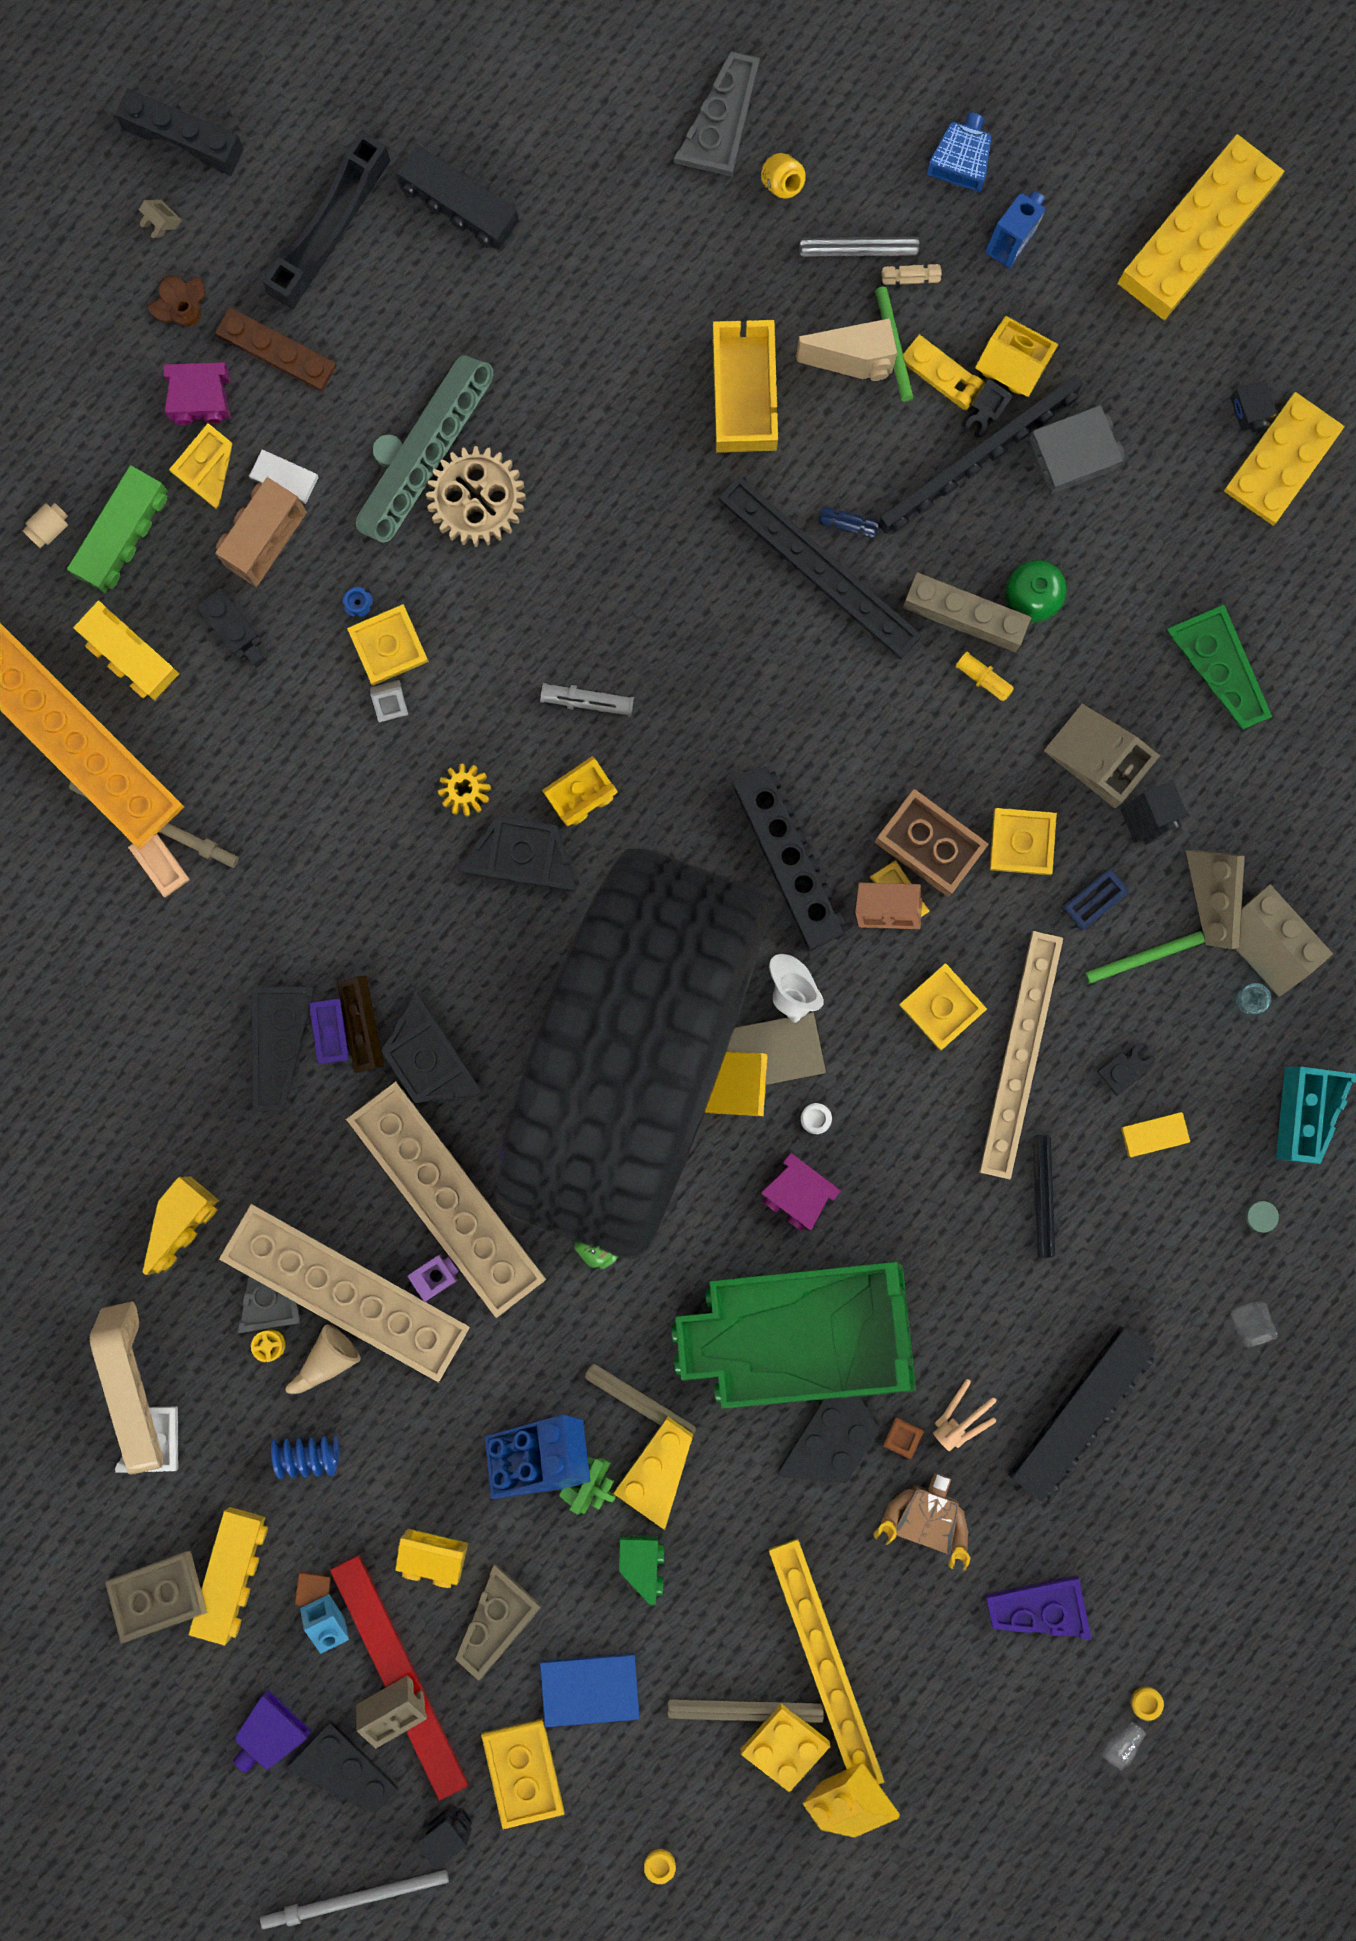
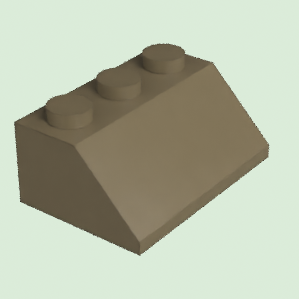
[1235,884,1333,997]

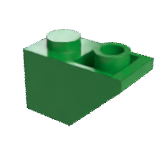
[619,1535,664,1605]

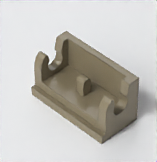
[356,1675,427,1748]

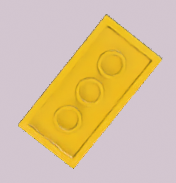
[1224,392,1345,526]

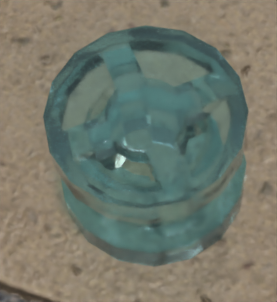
[1235,983,1271,1015]

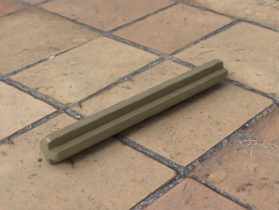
[668,1699,824,1723]

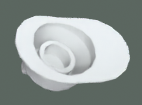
[769,954,824,1023]

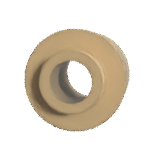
[22,503,68,548]

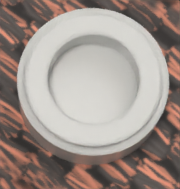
[800,1103,832,1134]

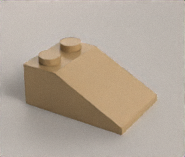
[796,318,897,381]

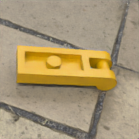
[903,334,983,410]

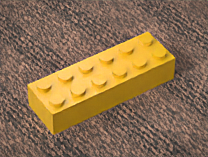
[1118,134,1285,321]

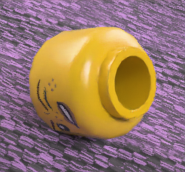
[761,153,806,199]

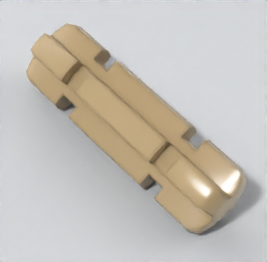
[882,264,941,285]

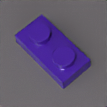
[309,998,349,1064]

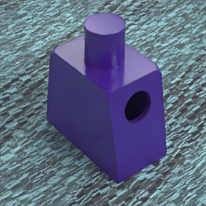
[233,1690,311,1773]

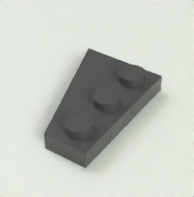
[238,1276,301,1333]

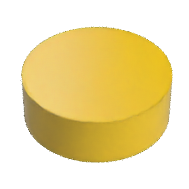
[1131,1686,1164,1721]
[644,1849,676,1884]

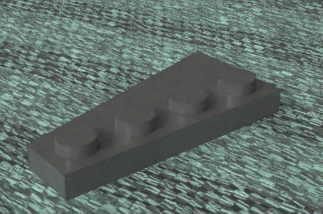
[674,52,760,177]

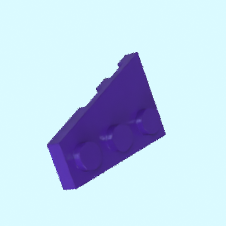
[985,1575,1092,1640]

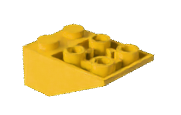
[143,1177,219,1275]

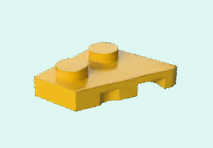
[169,423,232,509]

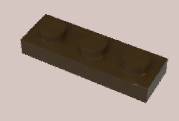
[337,975,384,1073]

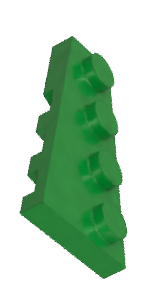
[1166,605,1272,730]

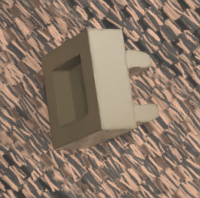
[139,199,182,238]

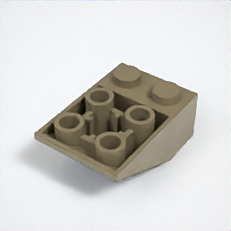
[1044,704,1160,808]

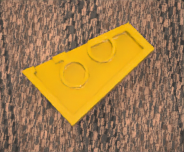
[614,1416,694,1530]

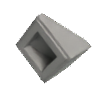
[370,680,408,722]

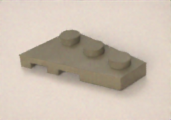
[1186,850,1245,949]

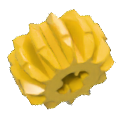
[438,764,491,817]

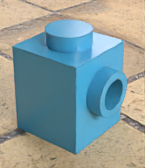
[300,1594,349,1654]

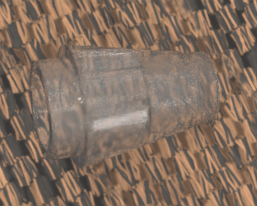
[1101,1722,1147,1771]

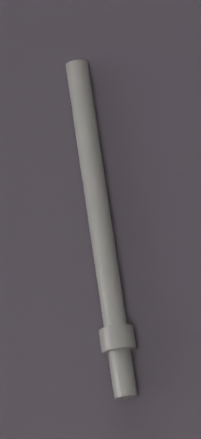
[260,1869,449,1929]

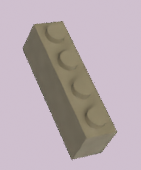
[903,572,1032,653]

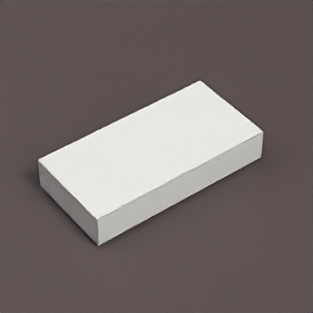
[249,450,318,504]

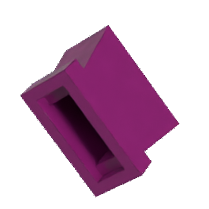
[164,362,231,425]
[760,1153,841,1232]

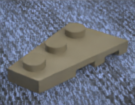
[456,1564,543,1681]

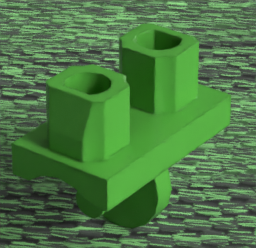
[560,1456,616,1515]

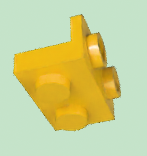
[542,756,618,826]

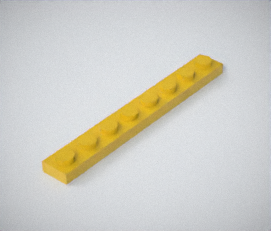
[768,1538,885,1785]

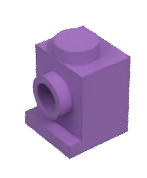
[408,1254,459,1302]

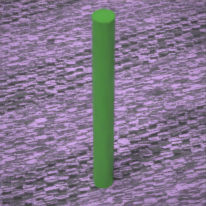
[875,287,913,402]
[1085,931,1205,984]

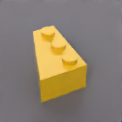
[73,600,179,700]

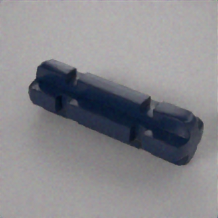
[819,507,879,537]

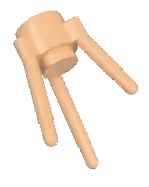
[933,1379,996,1452]

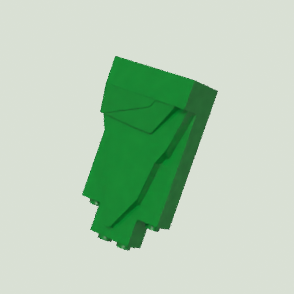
[672,1262,916,1409]

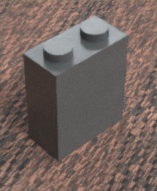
[1029,405,1125,494]

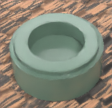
[373,435,402,467]
[1245,1201,1279,1232]

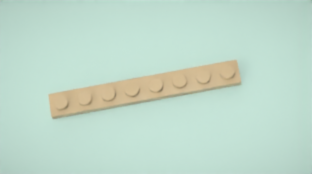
[979,931,1063,1180]

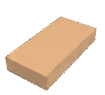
[128,834,190,897]

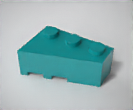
[1276,1067,1356,1164]

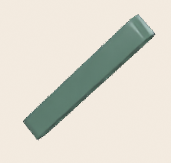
[356,355,493,542]

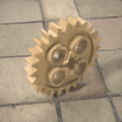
[426,446,526,547]

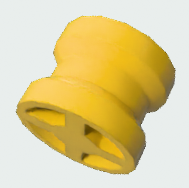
[251,1329,286,1362]

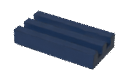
[1062,868,1130,931]

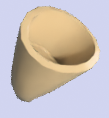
[285,1324,360,1394]

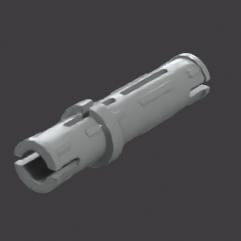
[540,683,634,717]

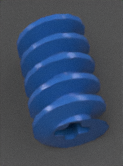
[271,1435,339,1479]

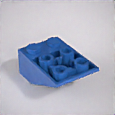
[485,1415,590,1499]

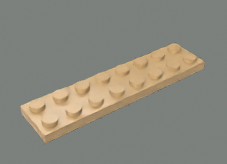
[346,1082,546,1318]
[219,1204,470,1382]

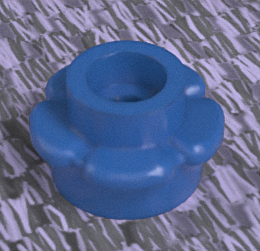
[342,587,373,617]

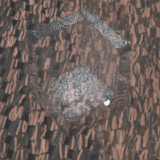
[1230,1300,1278,1348]

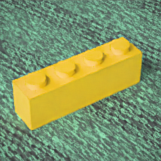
[189,1507,268,1645]

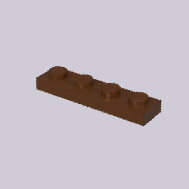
[215,307,337,392]

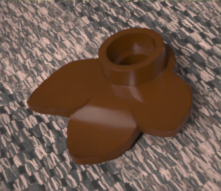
[148,276,205,327]

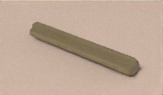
[585,1364,696,1434]

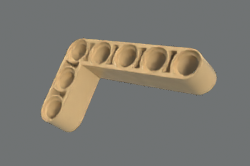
[90,1301,163,1475]

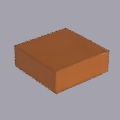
[882,1417,924,1459]
[295,1572,332,1606]

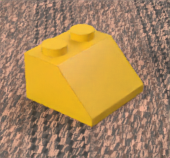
[975,316,1059,397]
[395,1529,468,1588]
[802,1762,900,1838]

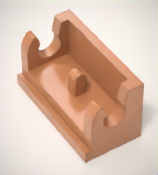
[855,883,922,929]

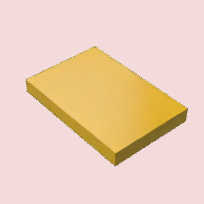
[481,1718,565,1830]

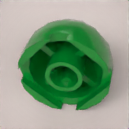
[1005,560,1067,623]

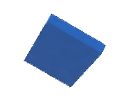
[540,1653,640,1727]

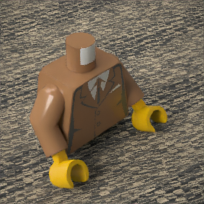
[873,1473,970,1571]

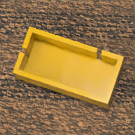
[713,320,778,452]

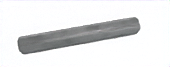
[800,237,919,256]

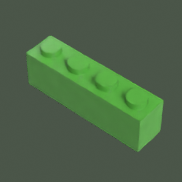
[67,465,168,594]

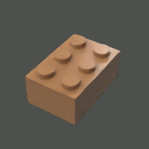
[215,477,307,587]
[874,789,989,897]

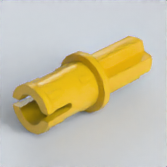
[955,651,1014,701]

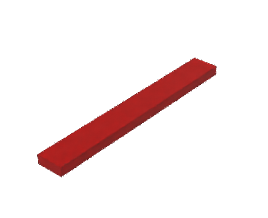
[330,1554,469,1801]

